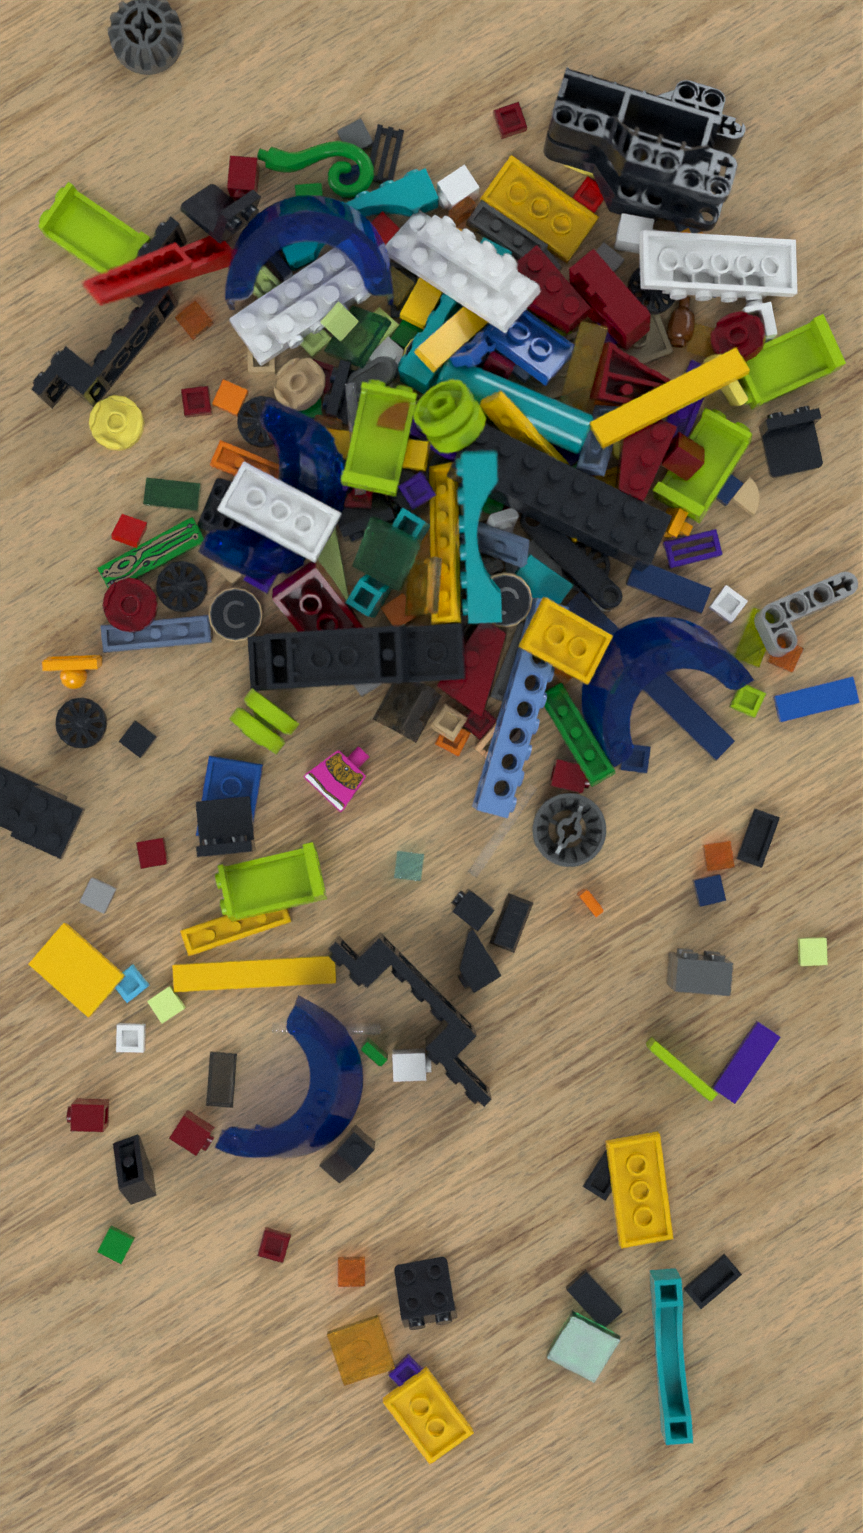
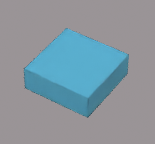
[115,965,150,1003]

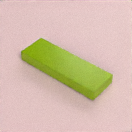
[646,1037,718,1102]

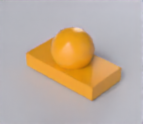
[42,655,103,689]

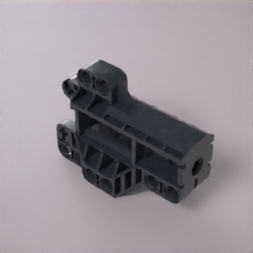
[543,67,745,231]

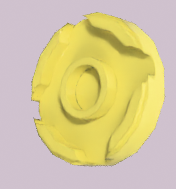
[89,395,144,451]

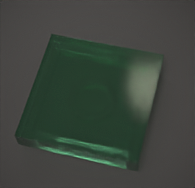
[324,305,392,369]
[352,516,422,591]
[547,1310,620,1383]

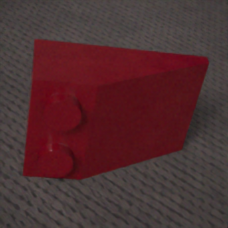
[272,559,364,632]

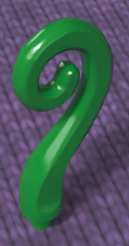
[257,141,374,198]

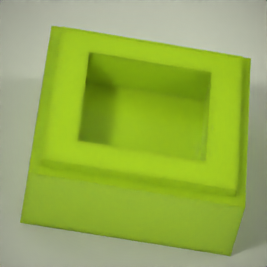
[729,682,766,718]

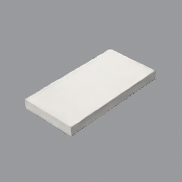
[217,462,342,563]

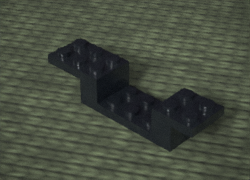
[31,216,187,409]
[248,623,466,691]
[0,766,85,859]
[328,932,492,1107]

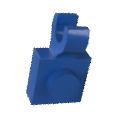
[450,330,496,368]

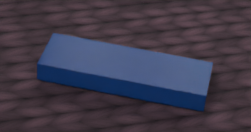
[773,677,860,722]

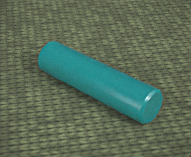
[436,358,594,454]

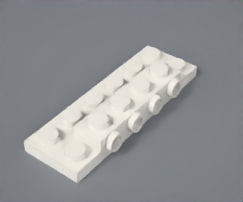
[383,210,541,333]
[229,229,393,366]
[639,230,797,303]

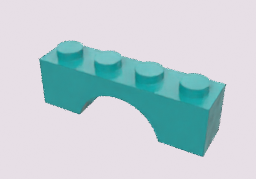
[345,508,430,618]

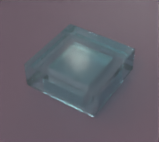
[394,851,424,881]

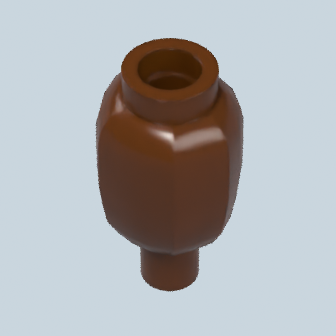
[667,296,695,348]

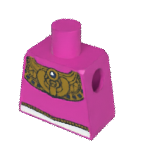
[303,746,369,812]

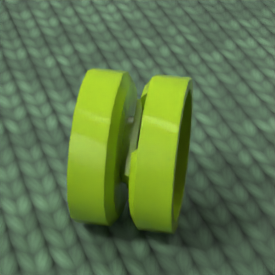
[413,380,486,453]
[229,688,300,755]

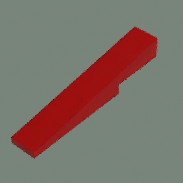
[83,236,234,306]

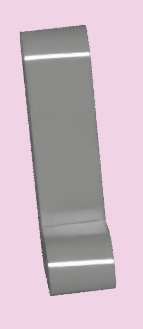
[754,572,858,657]

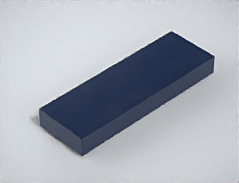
[626,565,712,614]

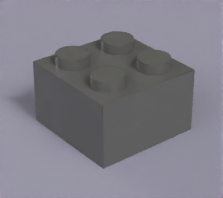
[666,948,733,996]

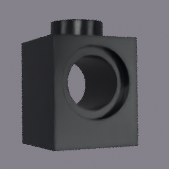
[451,888,495,932]

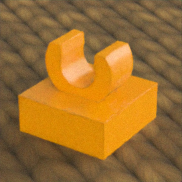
[663,508,693,538]

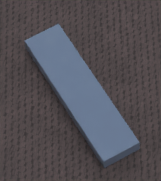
[100,615,212,653]

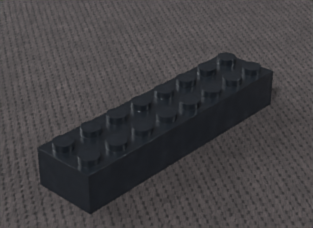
[446,424,672,572]

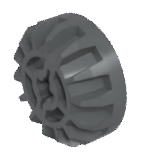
[108,0,184,75]
[531,793,606,867]

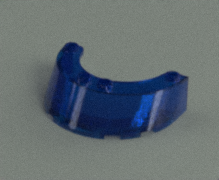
[225,195,393,310]
[198,398,346,579]
[581,617,754,768]
[214,995,363,1159]

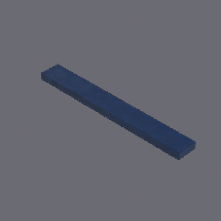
[566,591,735,760]

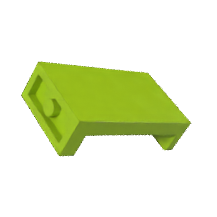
[38,182,151,274]
[738,314,846,410]
[341,380,417,497]
[653,408,752,524]
[215,842,327,922]

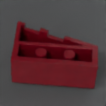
[516,245,591,334]
[569,248,651,350]
[589,342,677,415]
[615,419,677,501]
[437,623,507,719]

